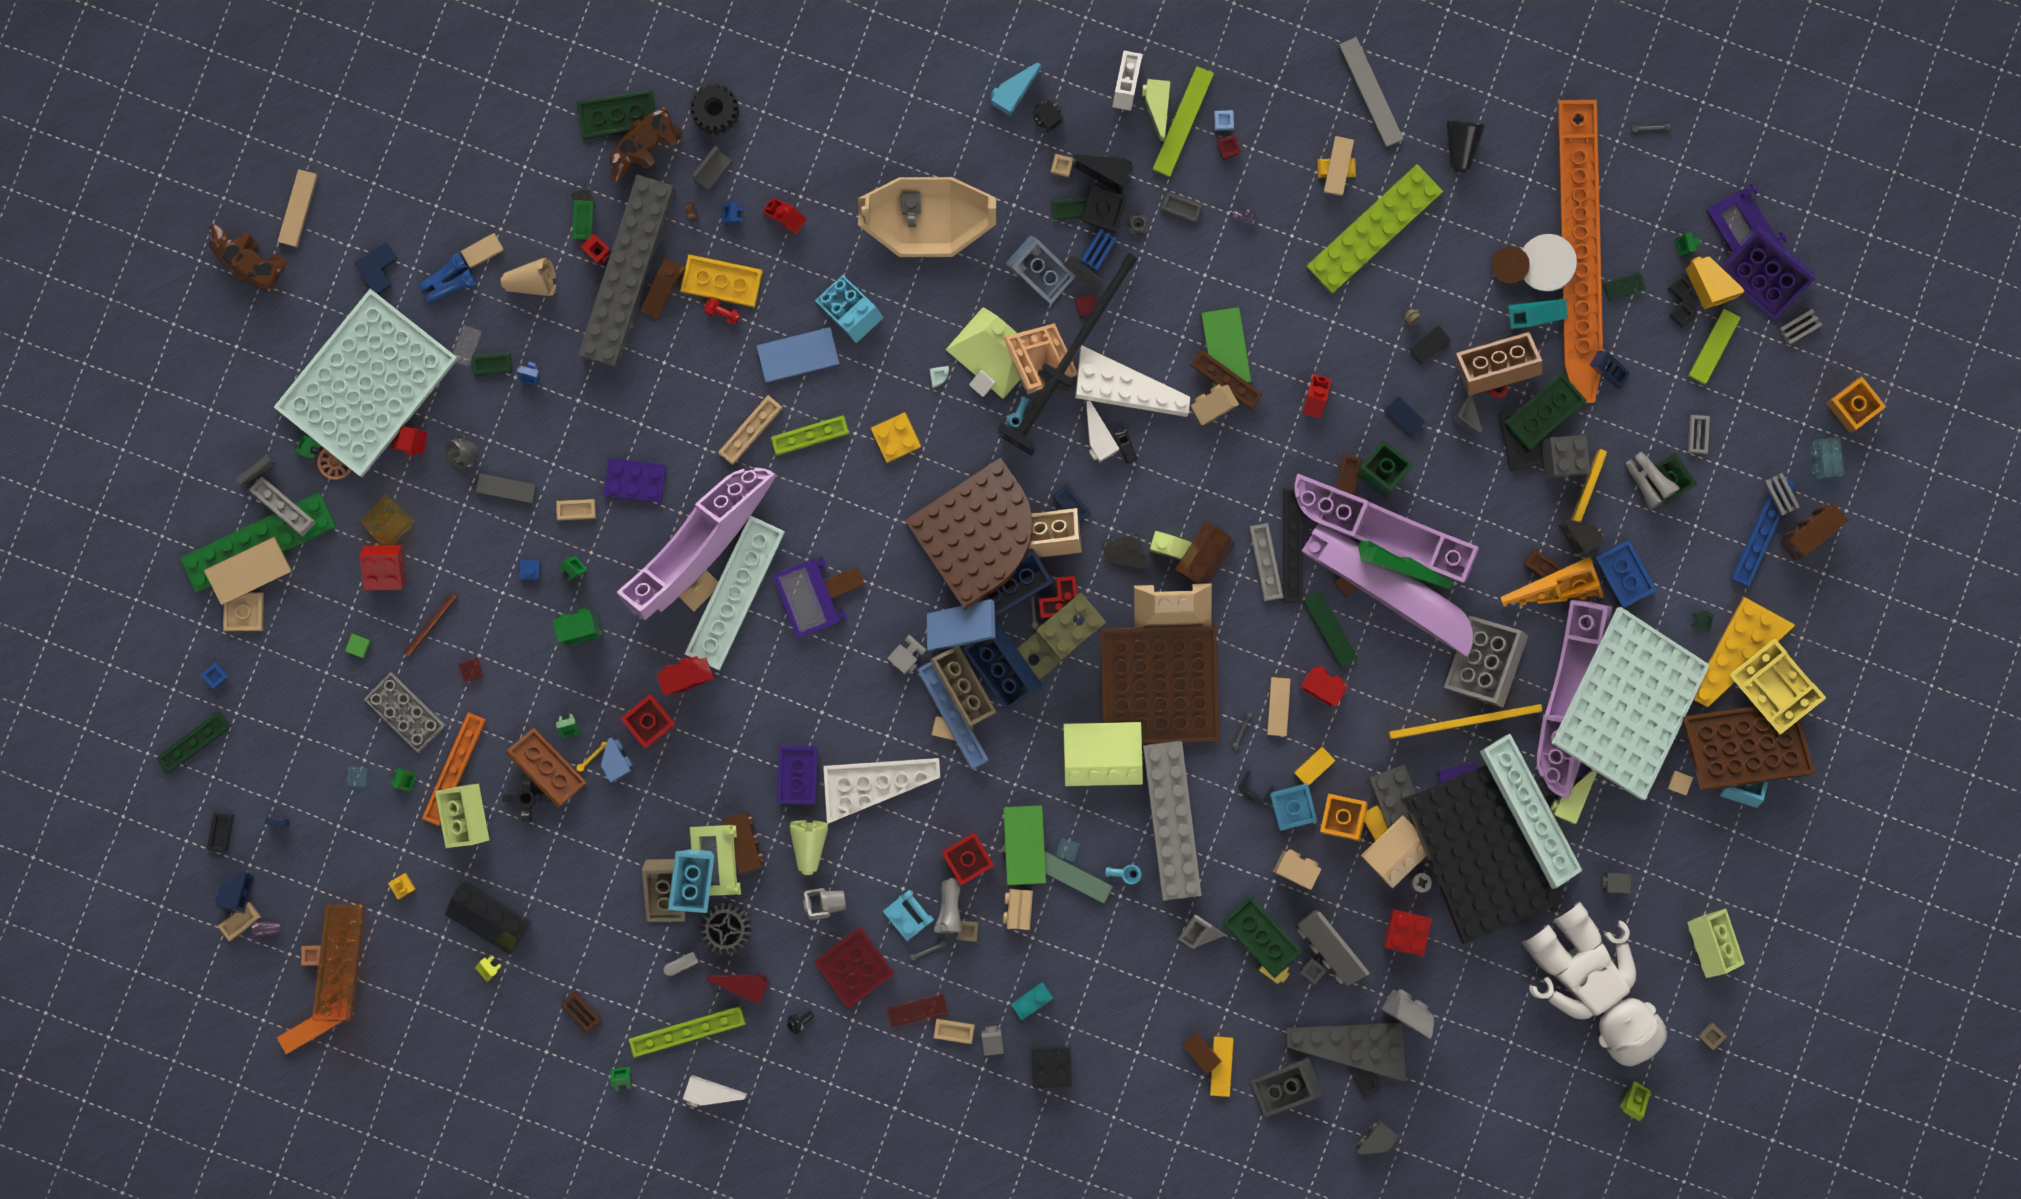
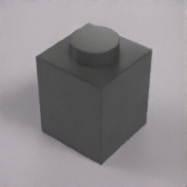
[1601,873,1631,894]

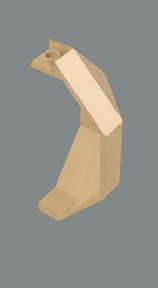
[858,177,996,257]

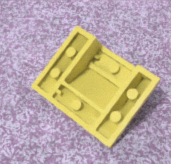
[1729,639,1826,735]

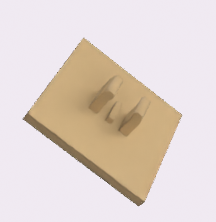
[679,570,718,612]

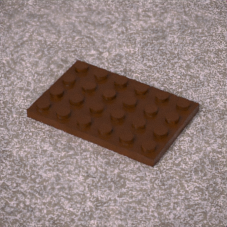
[1682,706,1815,791]

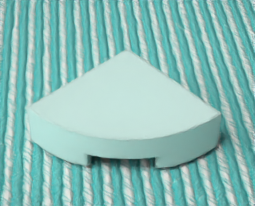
[930,366,949,388]

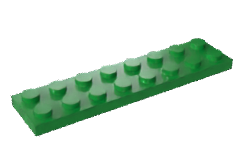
[180,493,337,593]

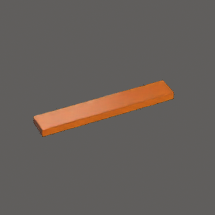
[422,712,486,826]

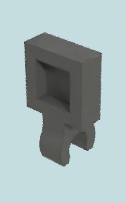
[901,193,921,227]

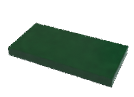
[577,90,655,140]
[1504,372,1587,451]
[1222,896,1303,979]

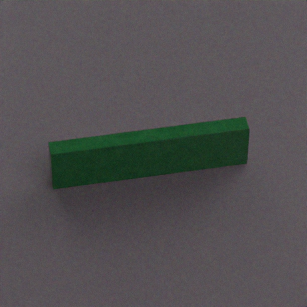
[1303,591,1358,667]
[156,711,231,773]

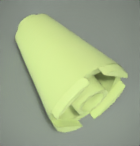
[790,820,828,875]

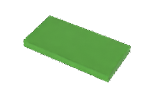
[1201,307,1251,387]
[1004,806,1046,885]

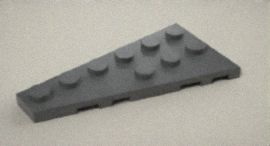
[1286,1023,1406,1082]

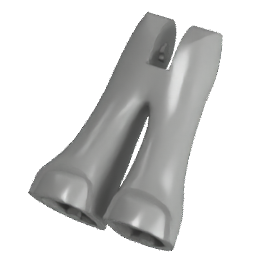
[1625,452,1680,510]
[934,878,961,933]

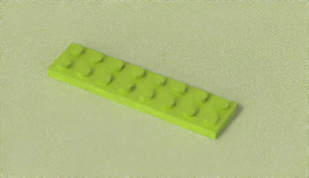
[1306,164,1443,294]

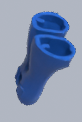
[418,252,477,303]

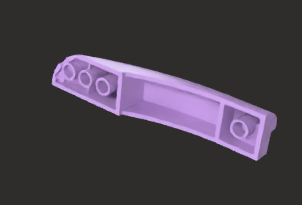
[1302,524,1473,657]
[1537,600,1612,799]

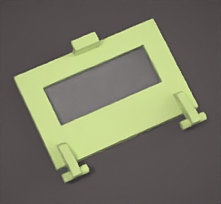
[690,825,741,896]

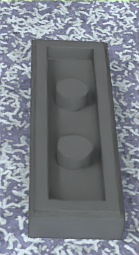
[476,474,537,504]

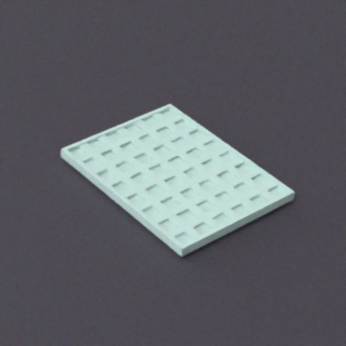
[1552,607,1710,800]

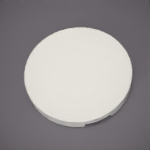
[1522,234,1577,292]

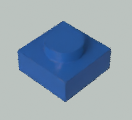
[519,560,541,580]
[200,662,229,689]

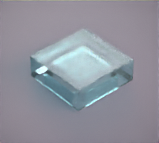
[347,766,369,787]
[1055,838,1080,862]

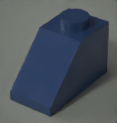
[215,871,254,914]

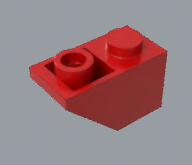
[762,197,807,234]
[1302,374,1331,419]

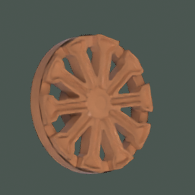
[317,448,352,480]

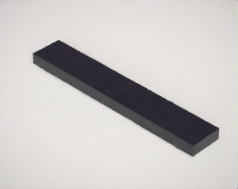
[1283,488,1303,603]

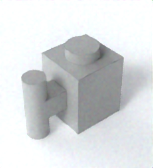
[887,635,926,674]

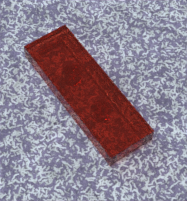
[887,994,948,1027]

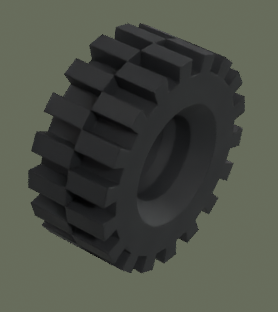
[690,84,739,135]

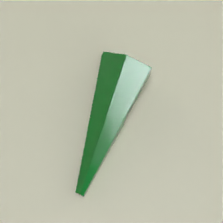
[1358,541,1453,589]

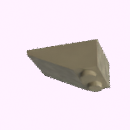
[642,859,686,922]

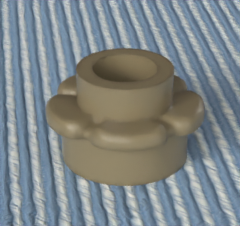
[1404,309,1421,326]

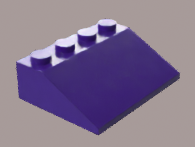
[1721,225,1816,321]

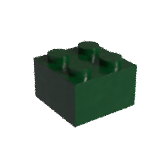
[1356,440,1414,499]

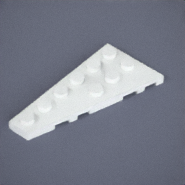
[1075,346,1190,417]
[824,758,940,824]

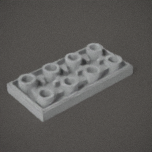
[364,672,446,753]

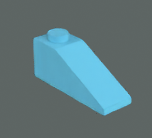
[990,63,1041,116]

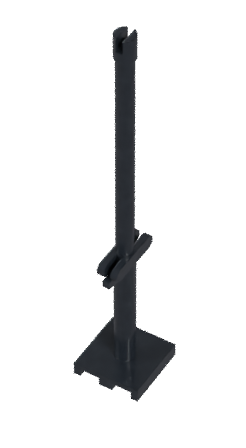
[998,253,1137,456]

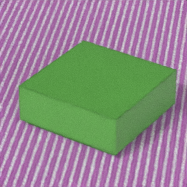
[345,633,371,658]

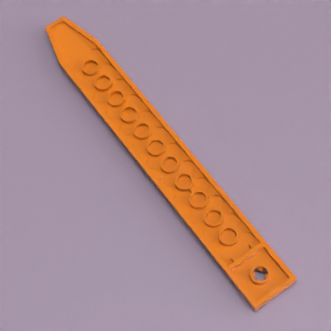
[1558,100,1603,403]

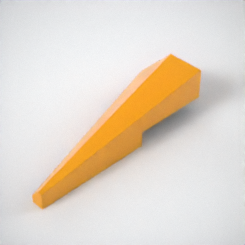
[1501,557,1604,607]

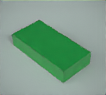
[572,200,594,239]

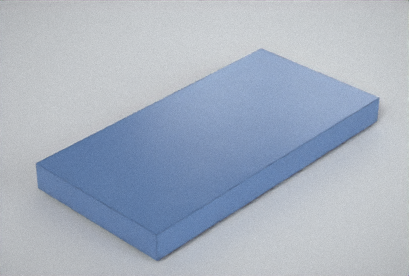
[757,327,840,383]
[927,599,995,652]

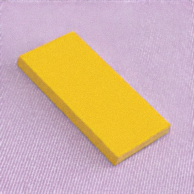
[680,254,763,308]

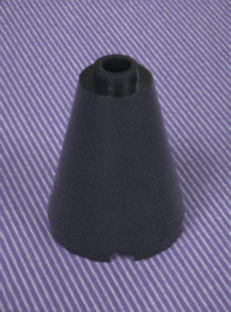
[1446,121,1485,173]

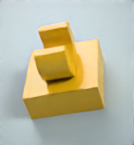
[388,873,416,900]

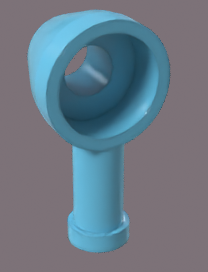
[1006,397,1030,431]
[1105,865,1142,884]

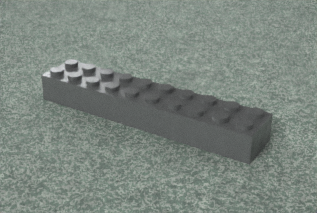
[578,175,675,369]

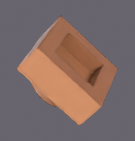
[301,945,323,966]

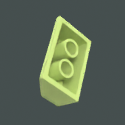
[435,783,489,848]
[1687,909,1745,978]

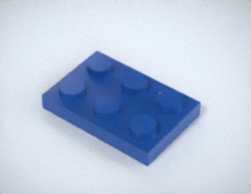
[1594,540,1657,608]

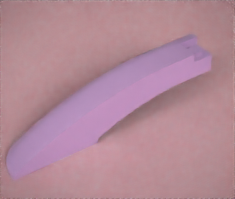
[616,468,776,620]
[1295,474,1479,583]

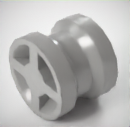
[1410,873,1432,893]

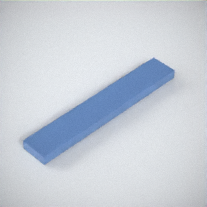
[917,662,989,770]

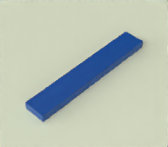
[1730,479,1796,588]

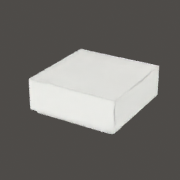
[969,370,996,397]

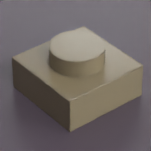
[957,920,979,942]
[1698,1022,1727,1051]

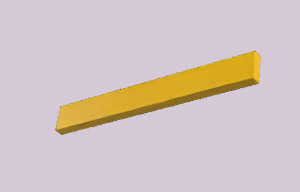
[1387,704,1543,739]

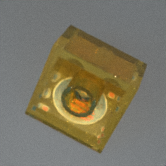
[360,494,415,545]

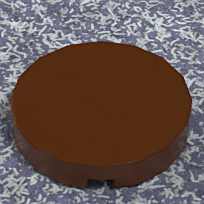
[1491,246,1530,284]

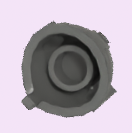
[444,435,478,469]

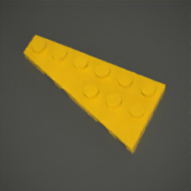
[1693,597,1795,707]

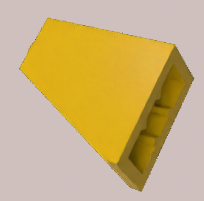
[1685,257,1744,309]

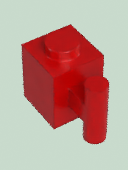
[391,426,428,457]

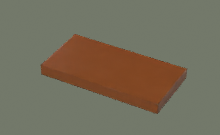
[505,728,587,808]

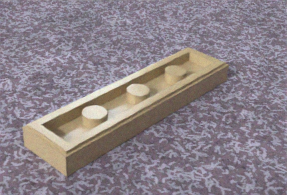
[278,169,318,247]
[718,395,783,465]

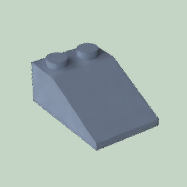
[1005,235,1076,304]

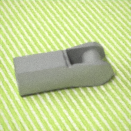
[664,951,699,976]

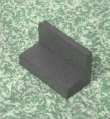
[692,146,732,192]

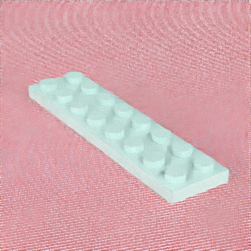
[685,515,785,670]
[1480,734,1582,889]

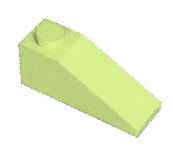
[1142,79,1170,142]
[1149,531,1192,560]
[1551,769,1597,824]

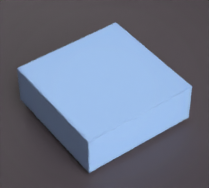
[1214,110,1234,131]

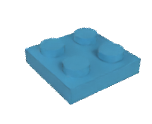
[1270,783,1317,831]

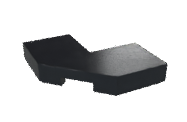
[1668,274,1697,328]

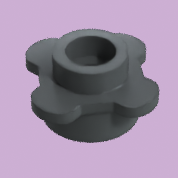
[1129,215,1148,234]

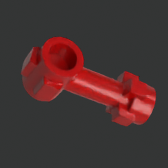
[704,298,740,325]

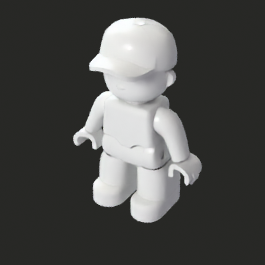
[1522,902,1667,1067]

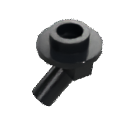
[787,1011,814,1034]

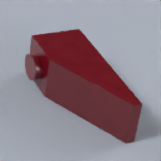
[706,973,770,1005]

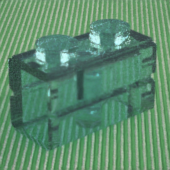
[1811,437,1844,479]

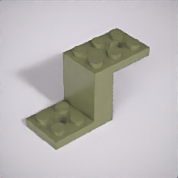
[1017,593,1106,680]

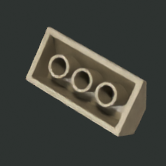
[930,646,996,727]

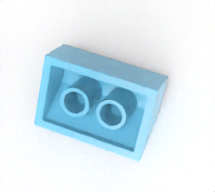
[668,849,714,913]

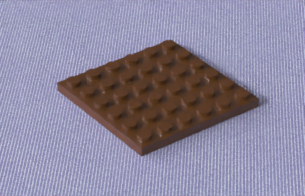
[1100,625,1219,743]

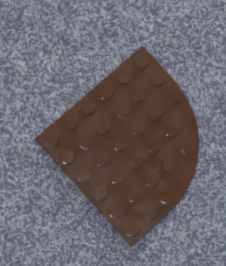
[905,458,1033,610]

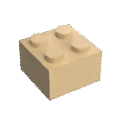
[1273,850,1321,890]

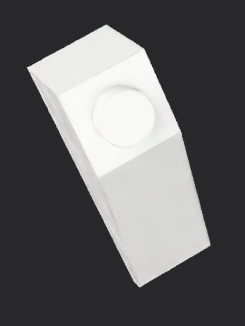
[1113,51,1142,111]
[1086,400,1119,463]
[683,1075,747,1107]

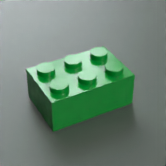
[552,608,604,646]

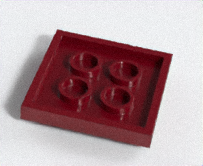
[814,927,895,1008]

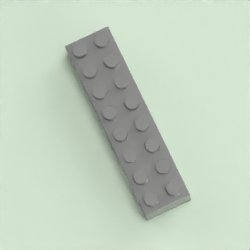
[1142,741,1202,901]

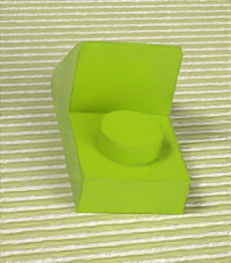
[1620,1081,1651,1121]

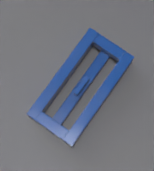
[1081,229,1117,271]

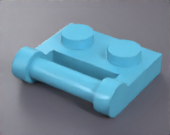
[883,890,934,941]

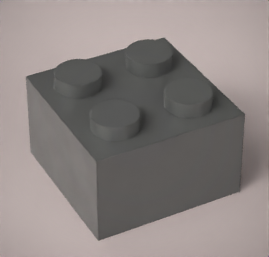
[1541,435,1590,479]

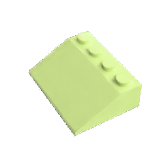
[1064,722,1143,786]

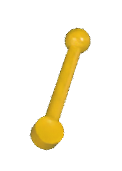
[576,742,607,772]

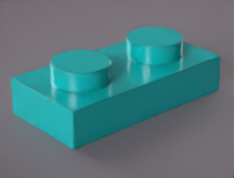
[1011,982,1053,1020]

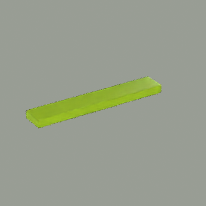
[1153,66,1214,177]
[628,1006,746,1058]

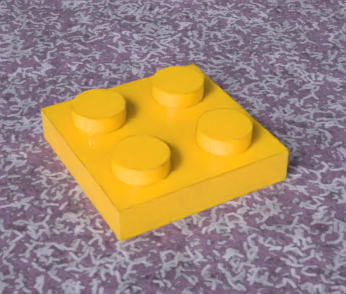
[871,412,921,463]

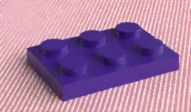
[604,458,667,503]
[777,745,818,804]

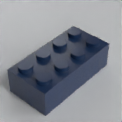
[962,623,1043,712]

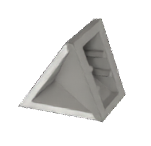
[1178,914,1226,949]

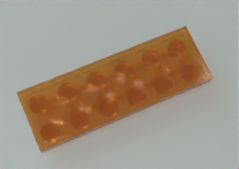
[312,904,365,1022]

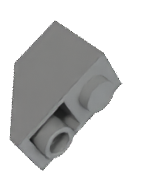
[981,1026,1004,1056]

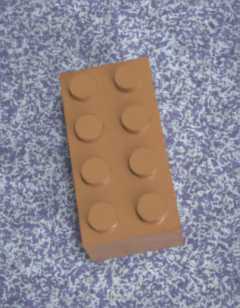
[1456,332,1542,396]

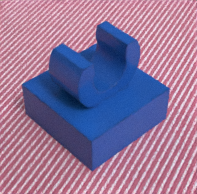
[721,202,744,224]
[518,361,540,386]

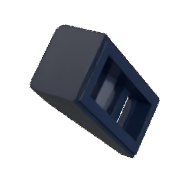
[1590,350,1630,389]

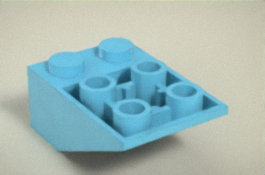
[815,275,884,343]

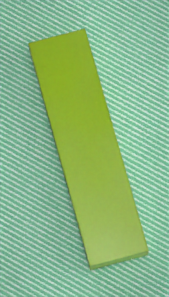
[1688,309,1741,385]
[771,415,849,456]

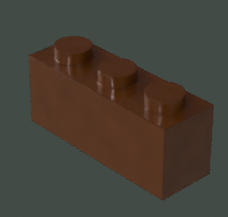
[724,812,765,874]

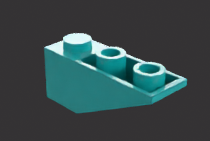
[1508,299,1568,329]

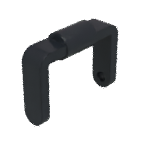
[1238,770,1274,804]

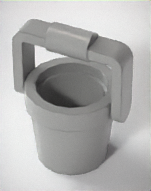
[803,888,846,920]

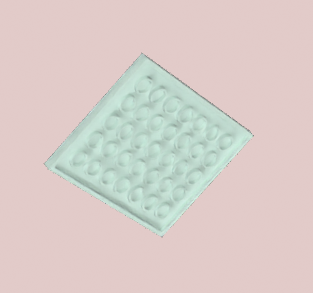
[274,289,459,477]

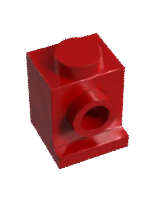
[581,233,612,265]

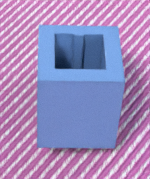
[601,737,633,782]

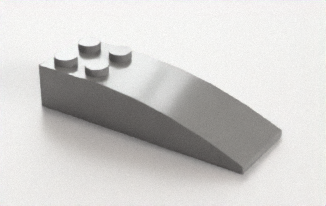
[1381,989,1434,1038]

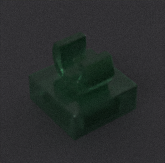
[1690,611,1714,633]

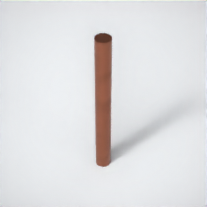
[403,593,458,657]

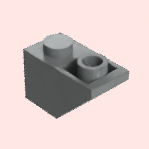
[1355,1120,1399,1155]

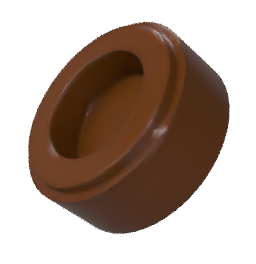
[684,202,699,222]

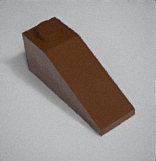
[640,258,685,320]

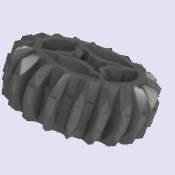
[699,903,752,955]

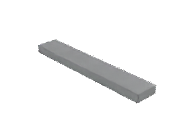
[1339,37,1403,148]

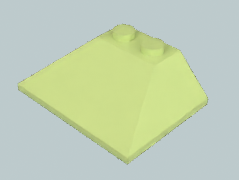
[946,307,1020,399]

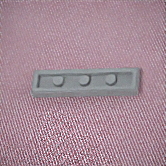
[249,476,316,537]
[1249,523,1283,602]

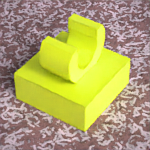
[475,956,501,982]

